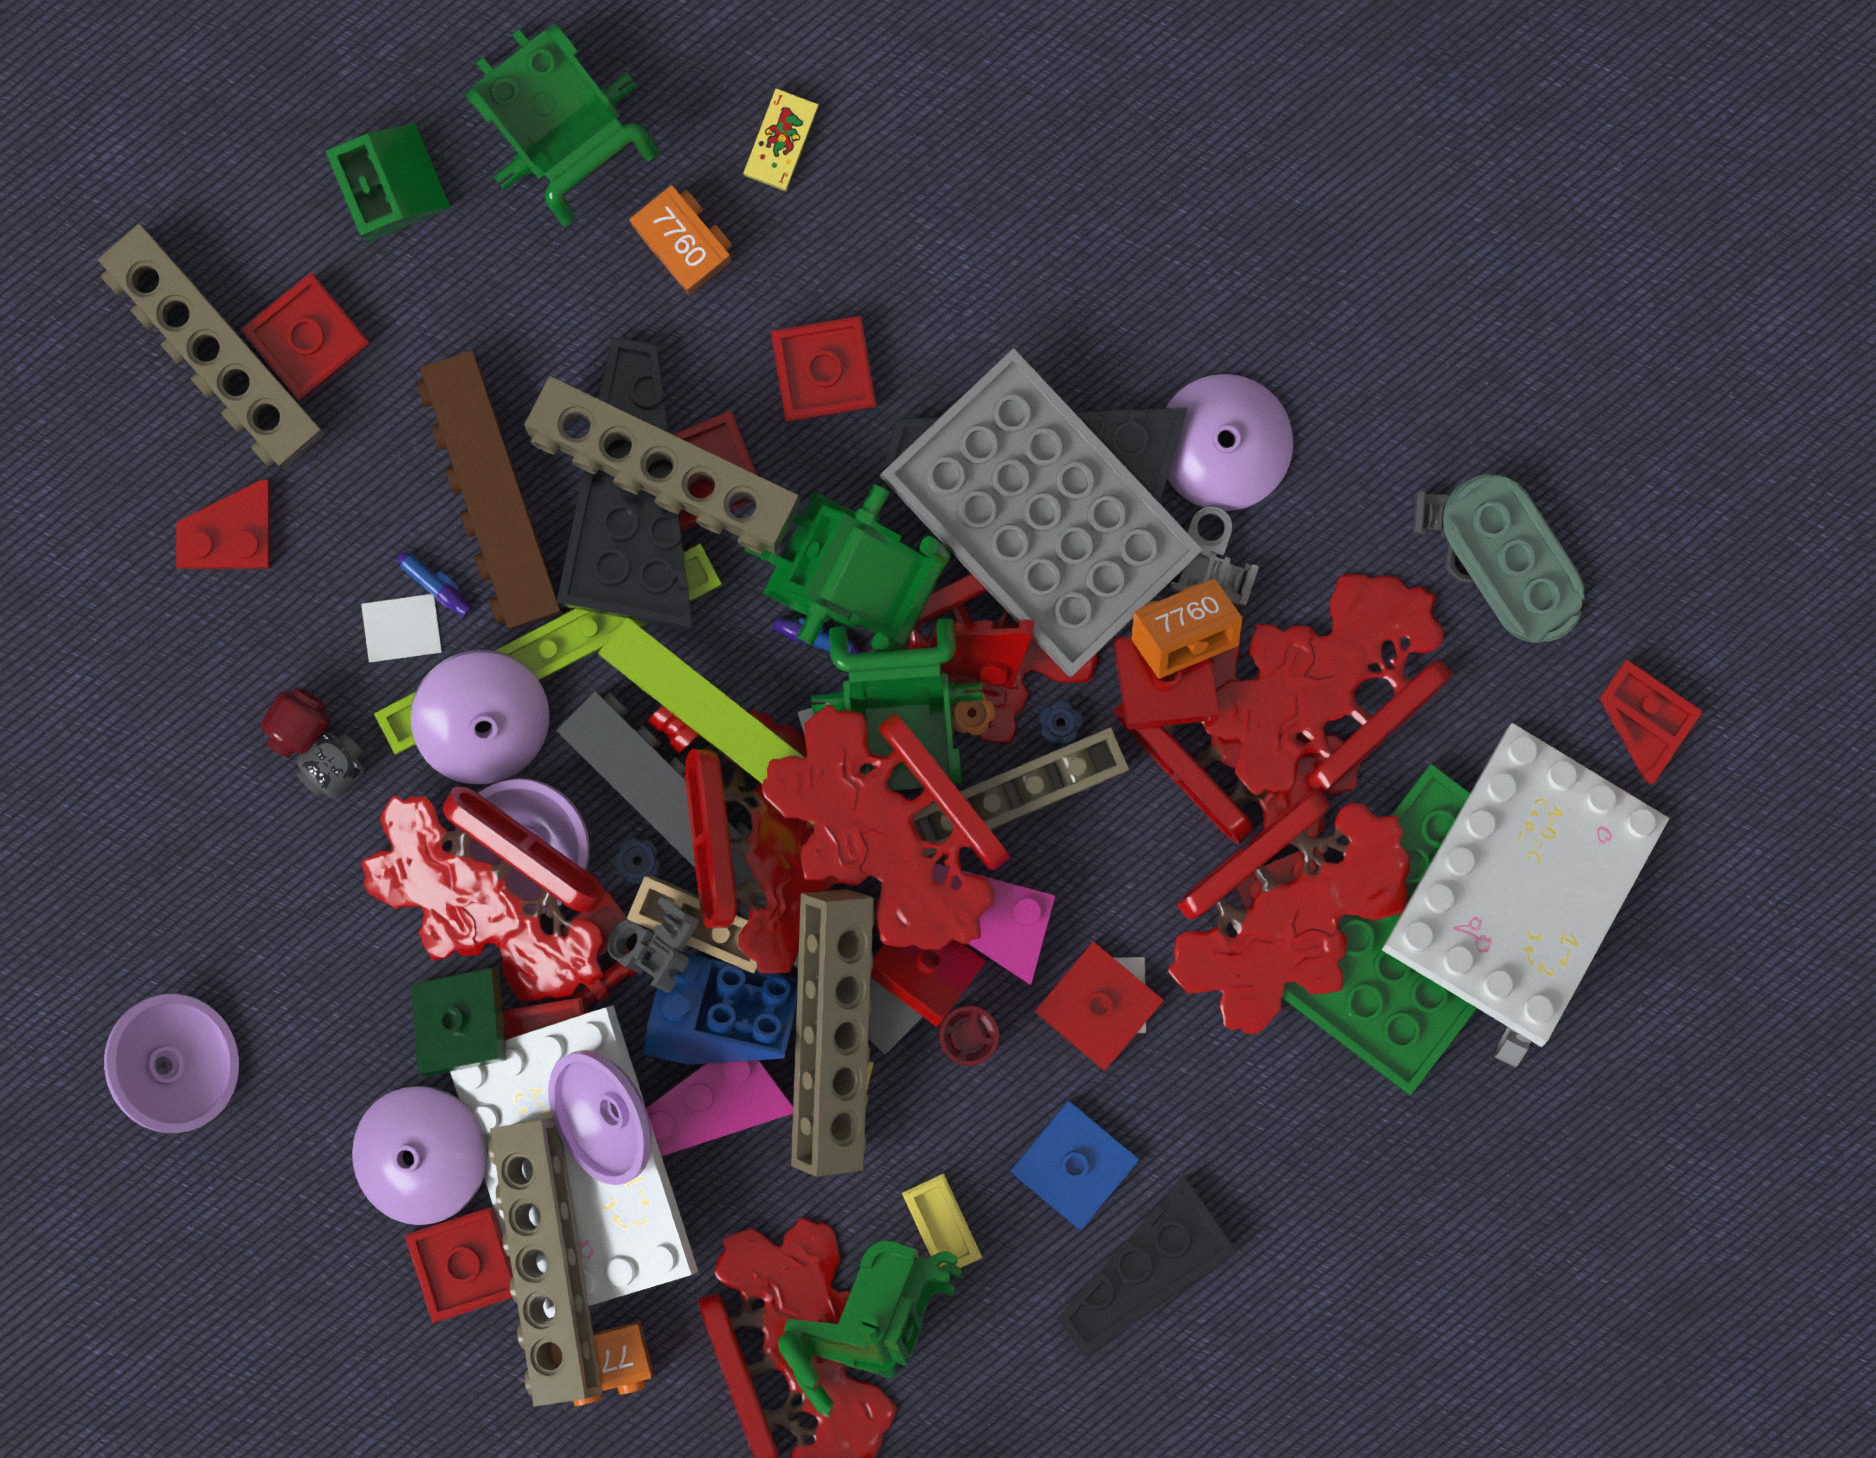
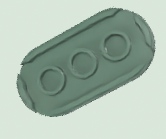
[1443,475,1584,643]

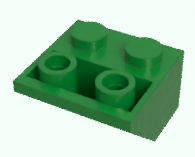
[325,123,451,243]

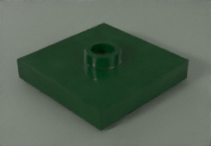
[411,968,506,1076]

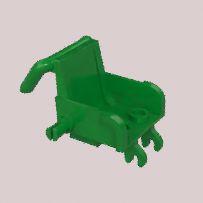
[463,23,660,227]
[745,484,950,652]
[811,619,983,804]
[778,1241,963,1418]

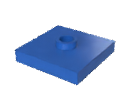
[1010,1100,1139,1231]

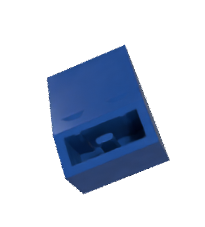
[643,952,798,1065]

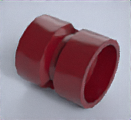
[939,1005,999,1066]

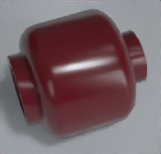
[260,687,330,759]

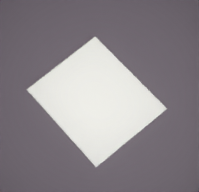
[361,594,442,662]

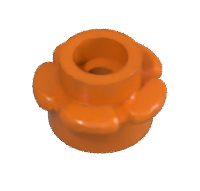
[950,691,995,735]

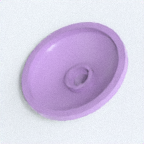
[1166,374,1293,511]
[411,650,550,784]
[452,778,590,914]
[104,994,239,1133]
[548,1050,652,1185]
[352,1086,487,1225]

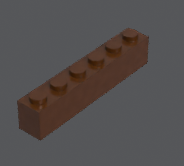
[416,350,563,631]

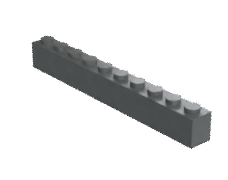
[556,691,923,1055]

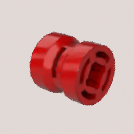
[647,705,701,755]

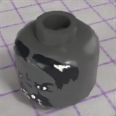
[296,731,364,800]

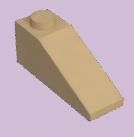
[627,875,757,974]

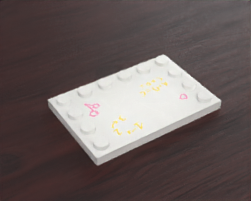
[1382,723,1669,1047]
[451,1005,698,1318]

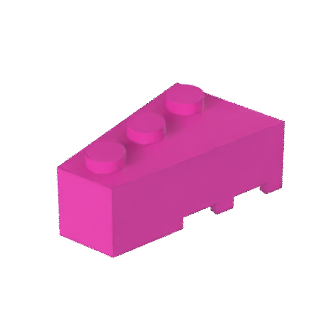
[933,863,1055,985]
[646,1060,793,1156]

